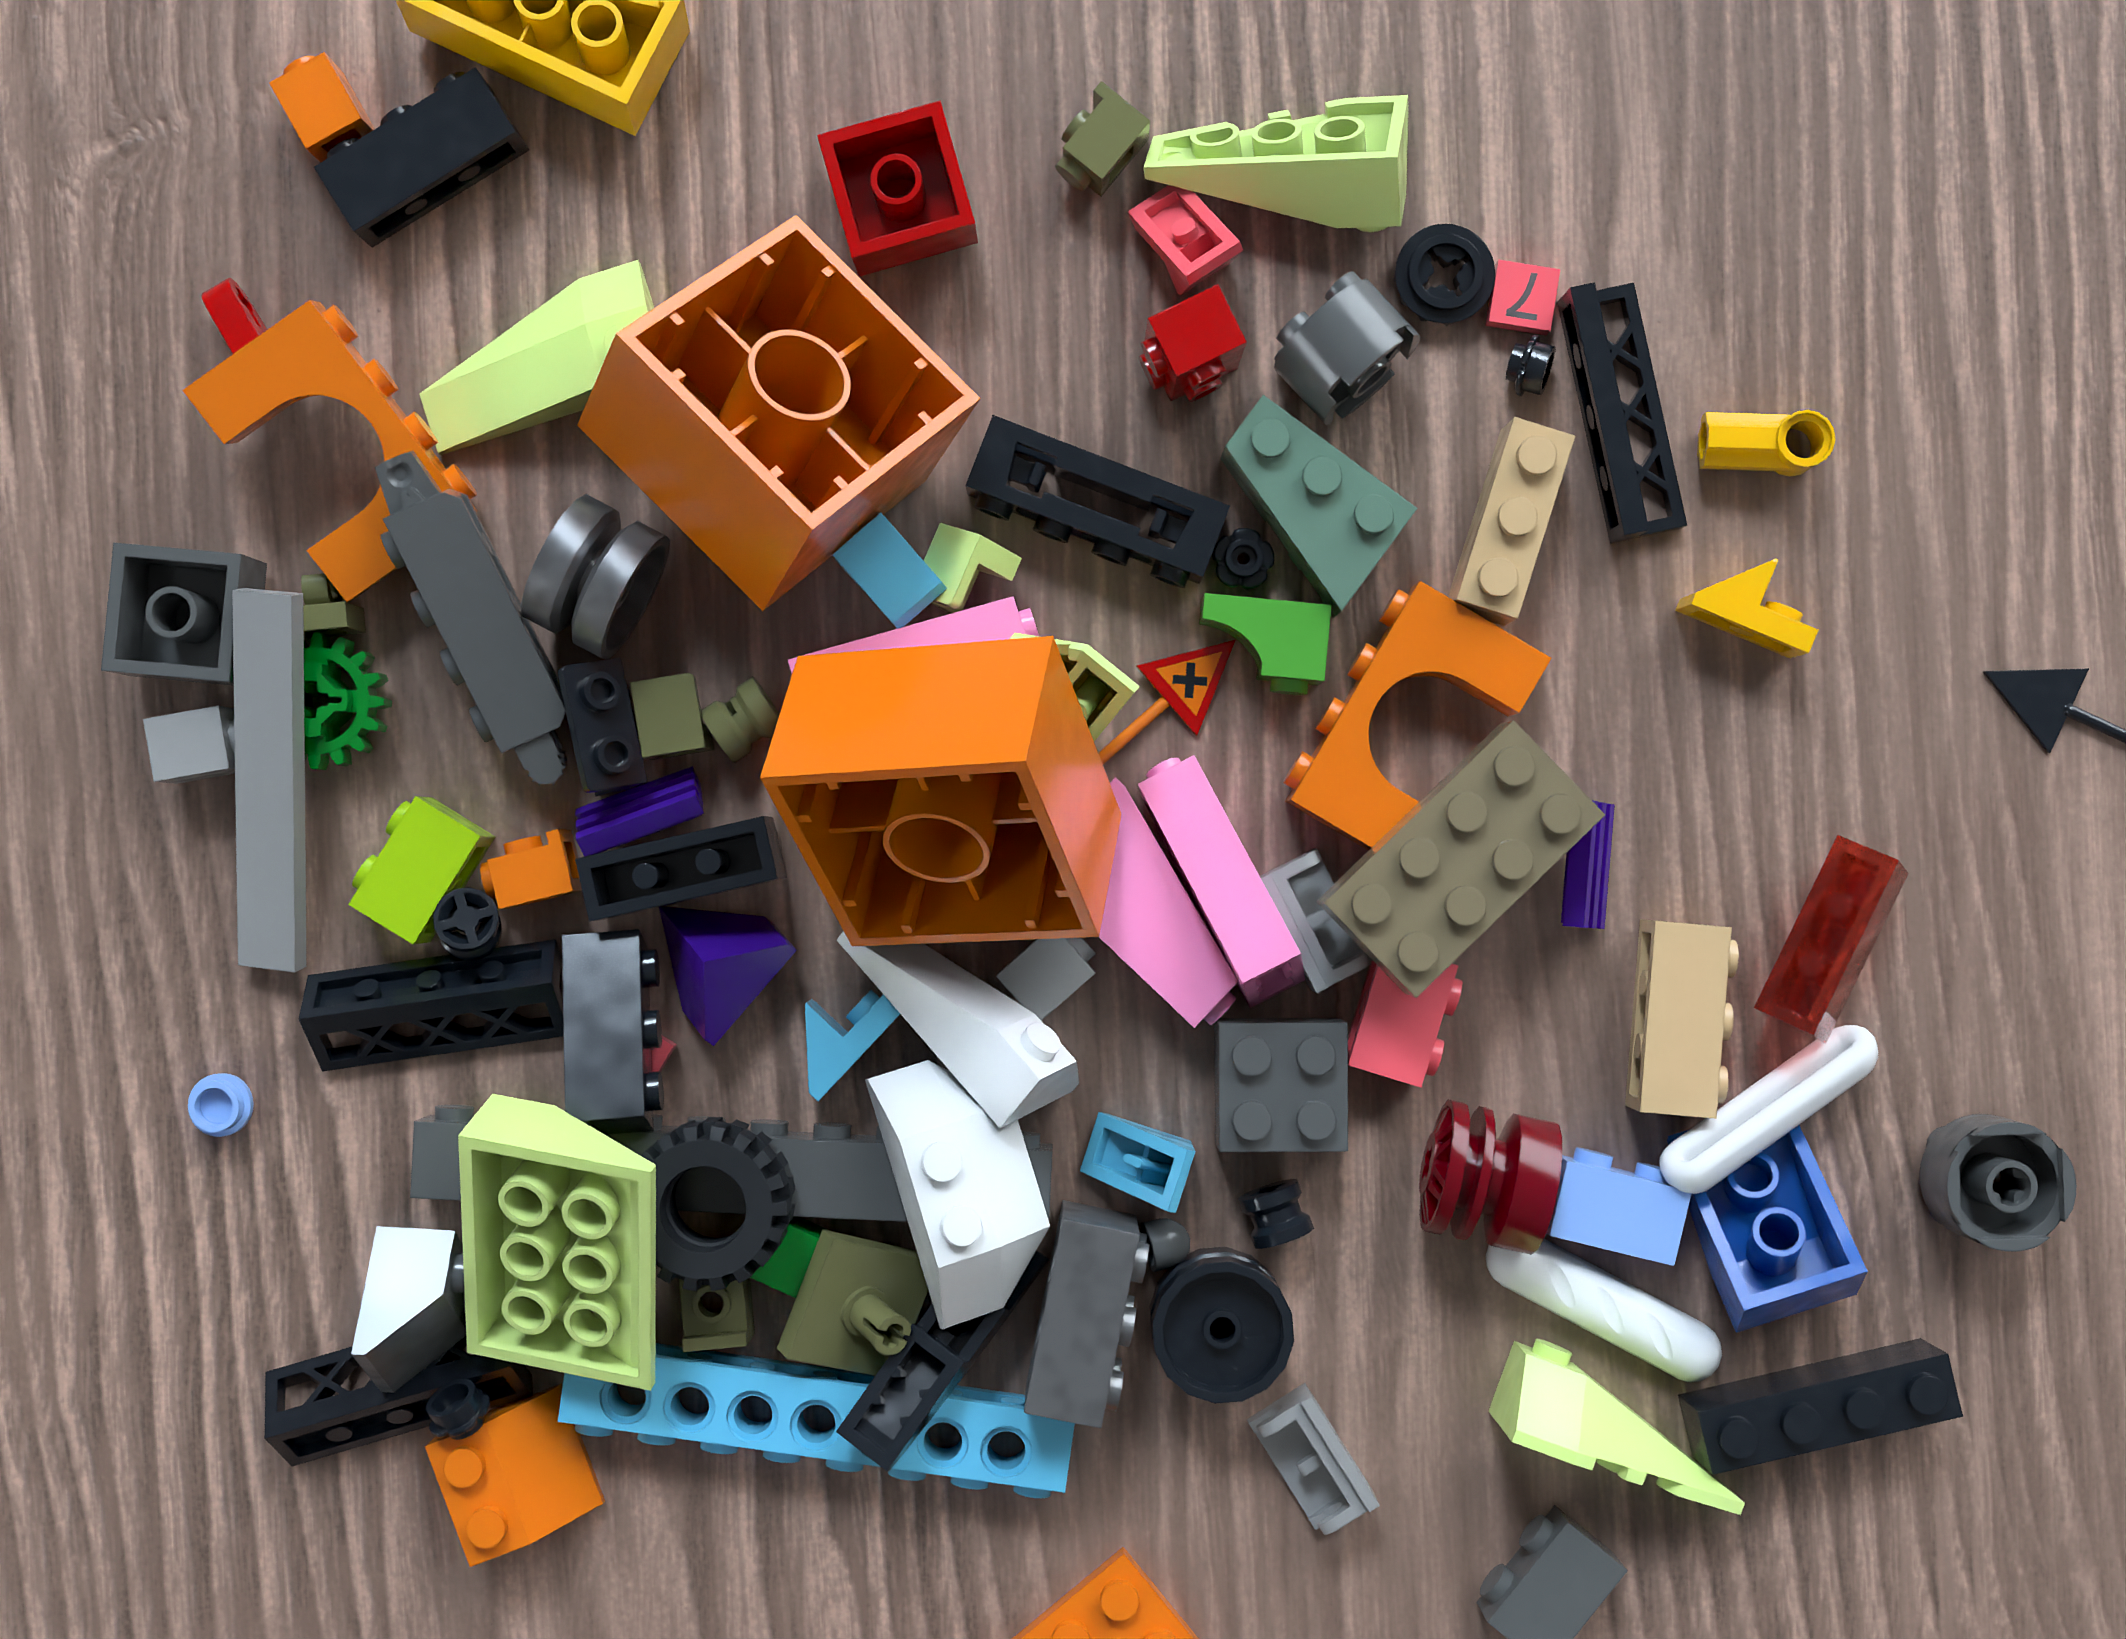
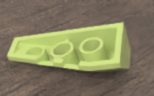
[419,260,654,455]
[1489,1339,1745,1515]

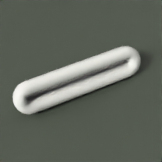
[1659,1025,1878,1194]
[1486,1239,1722,1382]

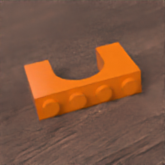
[182,300,478,602]
[1283,581,1552,851]

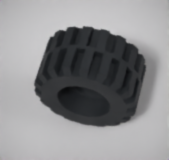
[641,1117,796,1291]

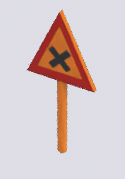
[1098,639,1236,765]

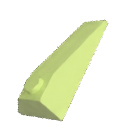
[1143,95,1408,232]

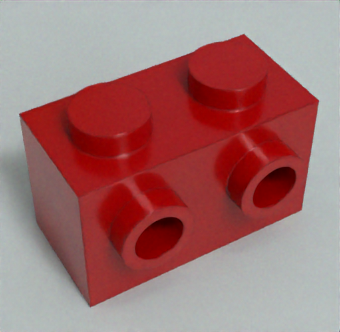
[1139,284,1247,402]

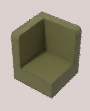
[630,673,714,760]

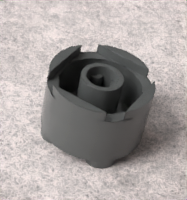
[1274,271,1421,425]
[1919,1114,2077,1252]

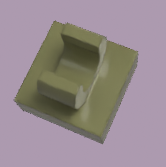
[301,573,366,639]

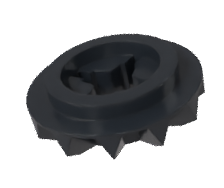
[1393,224,1495,326]

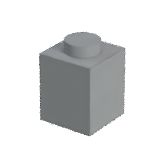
[143,706,235,784]
[996,938,1096,1021]

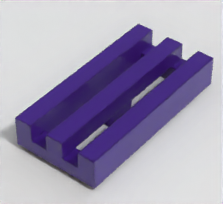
[575,766,704,857]
[1561,800,1615,929]

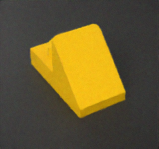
[1675,558,1819,658]

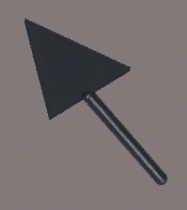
[1983,668,2126,753]

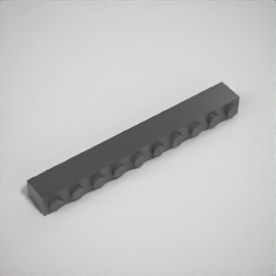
[410,1105,1053,1222]

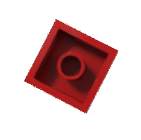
[817,100,978,277]

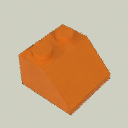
[425,1384,605,1567]

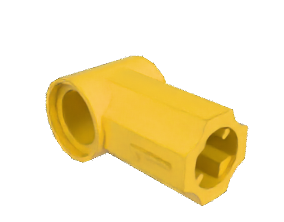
[1697,410,1836,477]

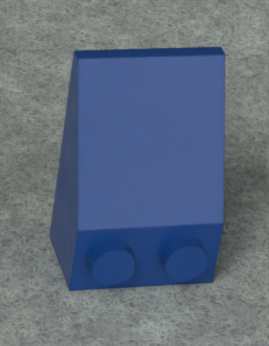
[1667,1125,1868,1333]

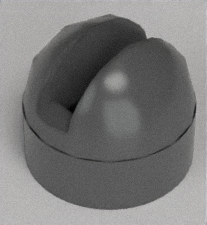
[1141,1218,1190,1272]

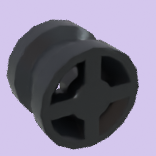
[433,887,502,961]
[1238,1179,1314,1249]

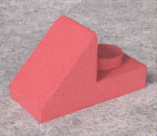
[1128,185,1243,296]

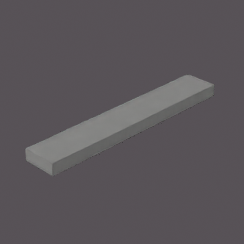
[232,588,307,972]

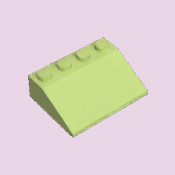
[458,1094,656,1391]

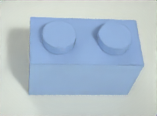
[1547,1147,1692,1266]

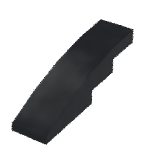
[836,1250,1050,1471]

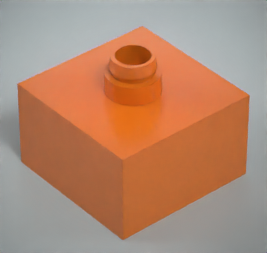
[577,215,981,611]
[760,636,1122,946]

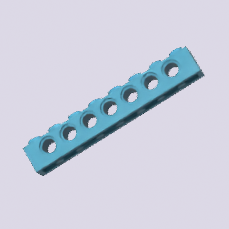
[558,1343,1075,1498]

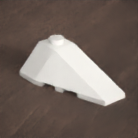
[837,931,1079,1128]

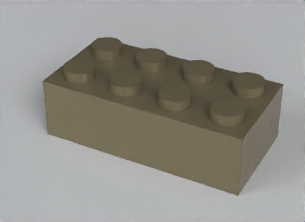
[1316,720,1605,998]

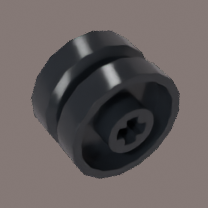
[1149,1247,1294,1404]

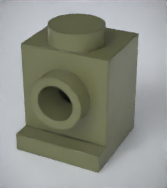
[1055,81,1150,197]
[679,1278,755,1352]

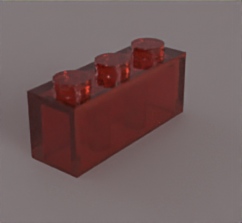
[1754,835,1909,1044]

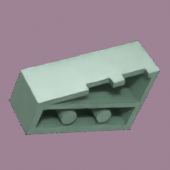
[1220,395,1418,618]

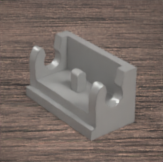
[1260,848,1372,993]
[1247,1383,1380,1535]

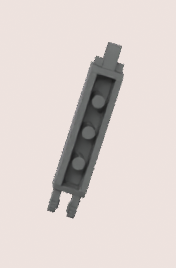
[375,450,567,786]

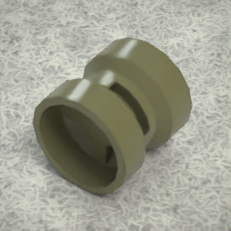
[701,676,780,763]

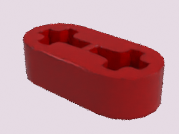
[201,278,267,354]

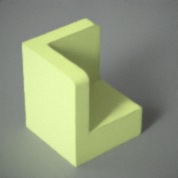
[924,523,1022,613]

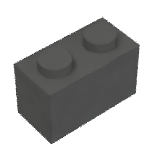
[1476,1505,1628,1639]

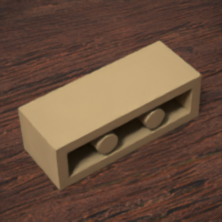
[1448,417,1575,626]
[1625,919,1739,1119]

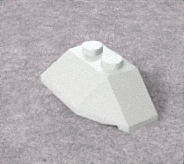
[865,1060,1050,1329]

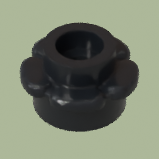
[1506,335,1556,396]
[1213,528,1275,590]
[426,1379,490,1440]

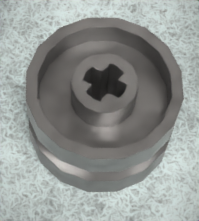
[521,494,670,660]

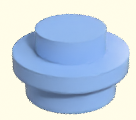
[188,1073,254,1137]

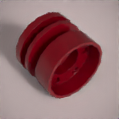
[1419,1099,1562,1255]

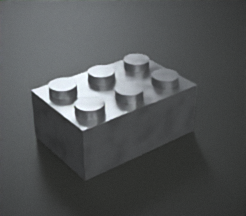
[1024,1200,1149,1428]

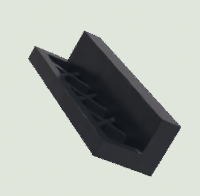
[1557,282,1688,544]
[298,939,564,1072]
[264,1336,533,1467]

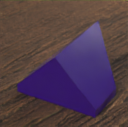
[659,906,797,1046]

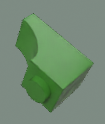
[1199,593,1332,695]

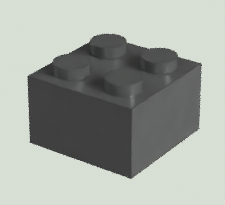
[101,542,267,686]
[1214,1018,1348,1152]

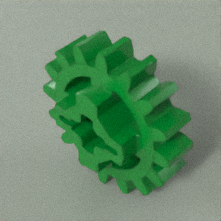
[304,632,392,770]

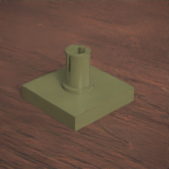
[777,1229,928,1376]

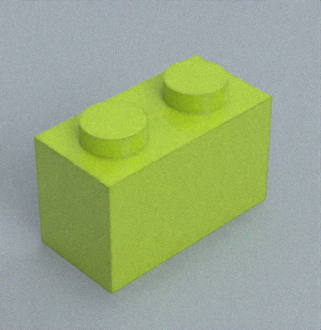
[348,796,496,945]

